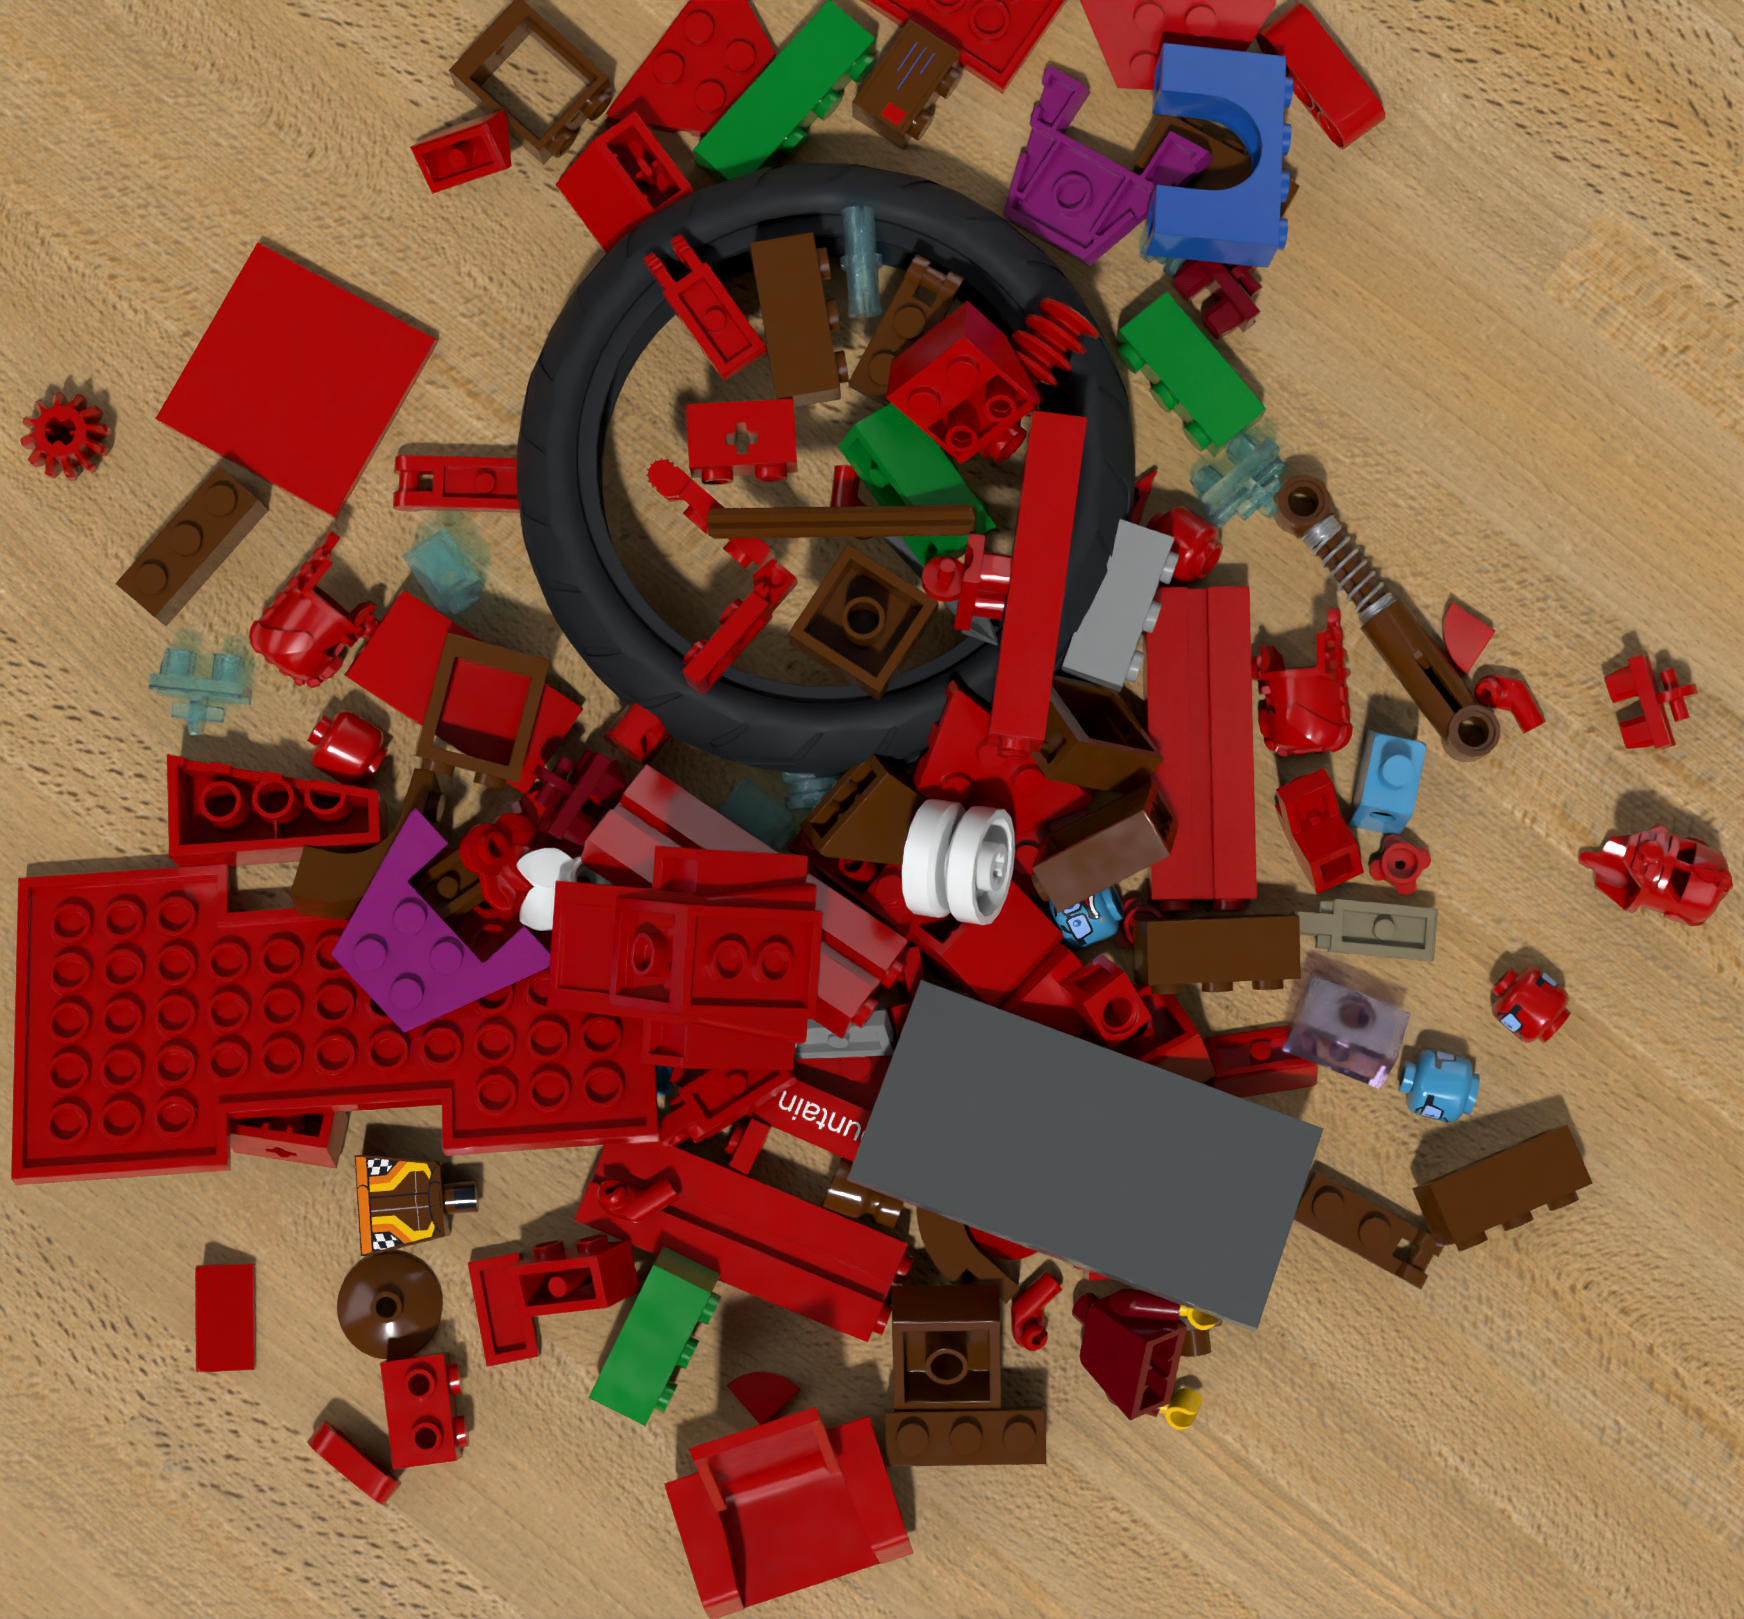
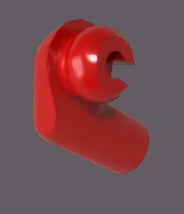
[597,1177,680,1223]

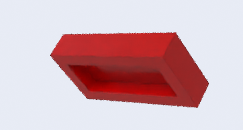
[468,1252,540,1367]

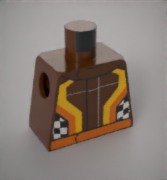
[354,1155,479,1256]

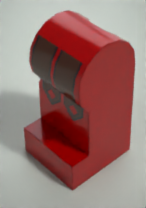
[603,702,672,769]

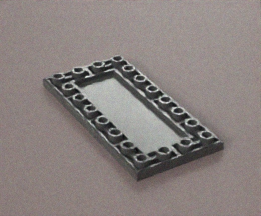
[847,980,1324,1332]

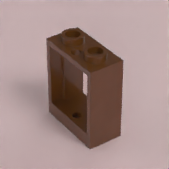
[449,0,612,165]
[413,633,550,790]
[1030,675,1164,795]
[1031,780,1179,913]

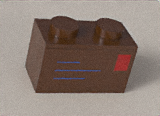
[852,19,963,150]

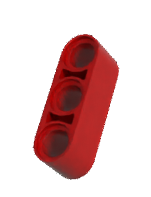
[1255,2,1386,149]

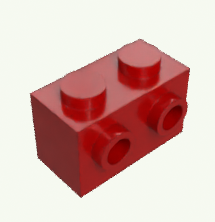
[508,1234,640,1318]
[380,1352,469,1470]

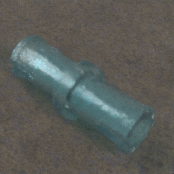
[840,206,883,318]

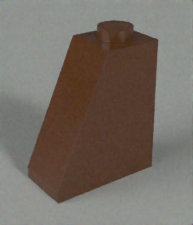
[799,754,929,865]

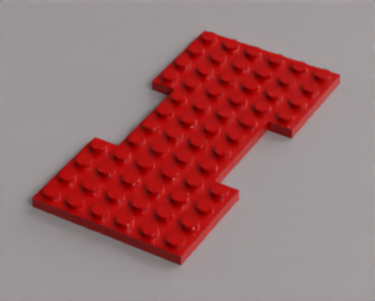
[11,841,659,1185]

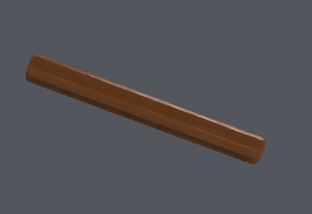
[707,505,976,539]

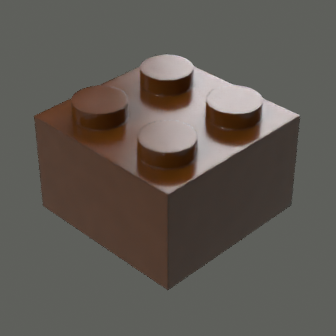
[788,544,939,701]
[892,1285,1001,1412]

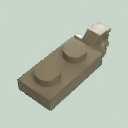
[1290,899,1438,962]

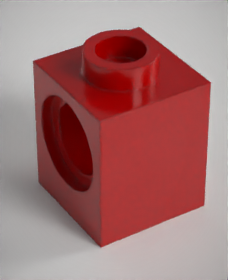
[1060,954,1152,1049]

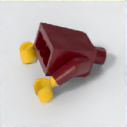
[1072,1289,1219,1430]

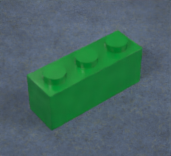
[1116,291,1266,458]
[837,403,996,567]
[588,1246,722,1426]

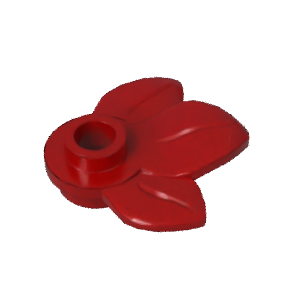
[459,813,536,915]

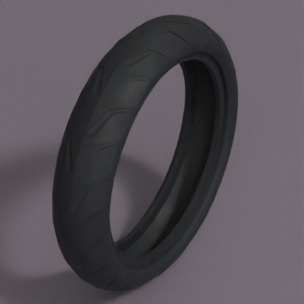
[516,163,1135,776]

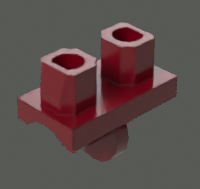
[1171,259,1263,340]
[532,749,626,846]

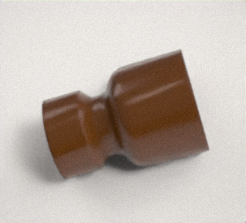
[821,1157,904,1229]

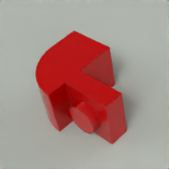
[1275,768,1364,894]

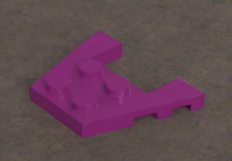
[1003,66,1213,267]
[331,808,550,1033]

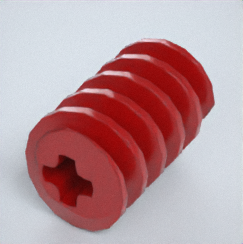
[1011,298,1100,417]

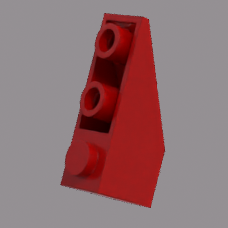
[787,829,916,946]

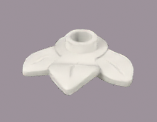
[516,848,613,931]

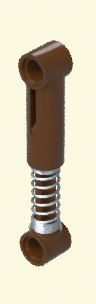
[1273,475,1500,762]

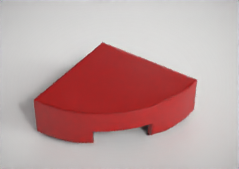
[1442,602,1495,676]
[726,1372,801,1425]

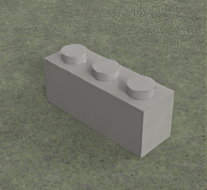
[1061,519,1180,692]

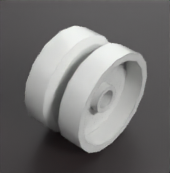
[902,799,1015,925]

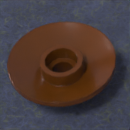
[337,1253,443,1359]

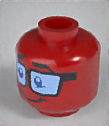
[1491,965,1571,1043]

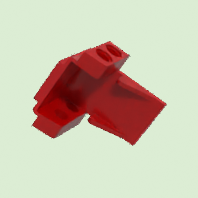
[547,846,823,1070]
[664,1407,914,1619]

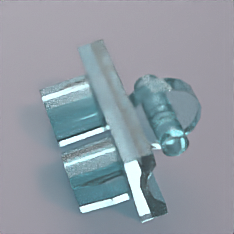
[1190,432,1286,530]
[149,648,253,736]

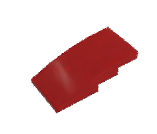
[344,589,583,795]

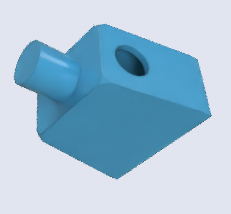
[1347,729,1426,835]

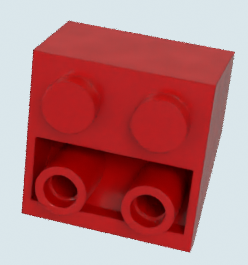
[556,111,695,253]
[886,301,1040,464]
[904,880,1064,1008]

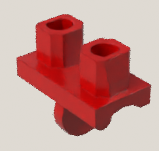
[921,533,1013,631]
[1604,654,1698,750]

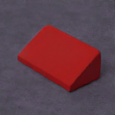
[410,109,512,194]
[1204,1022,1318,1098]
[195,1264,255,1372]

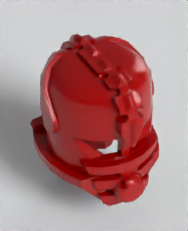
[249,531,379,688]
[1251,608,1353,757]
[1578,823,1734,926]

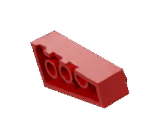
[167,754,388,867]

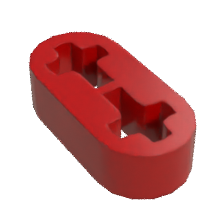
[307,1420,401,1505]

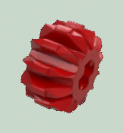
[20,392,111,481]

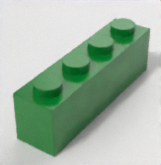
[693,0,876,183]

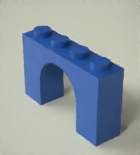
[1145,43,1293,268]

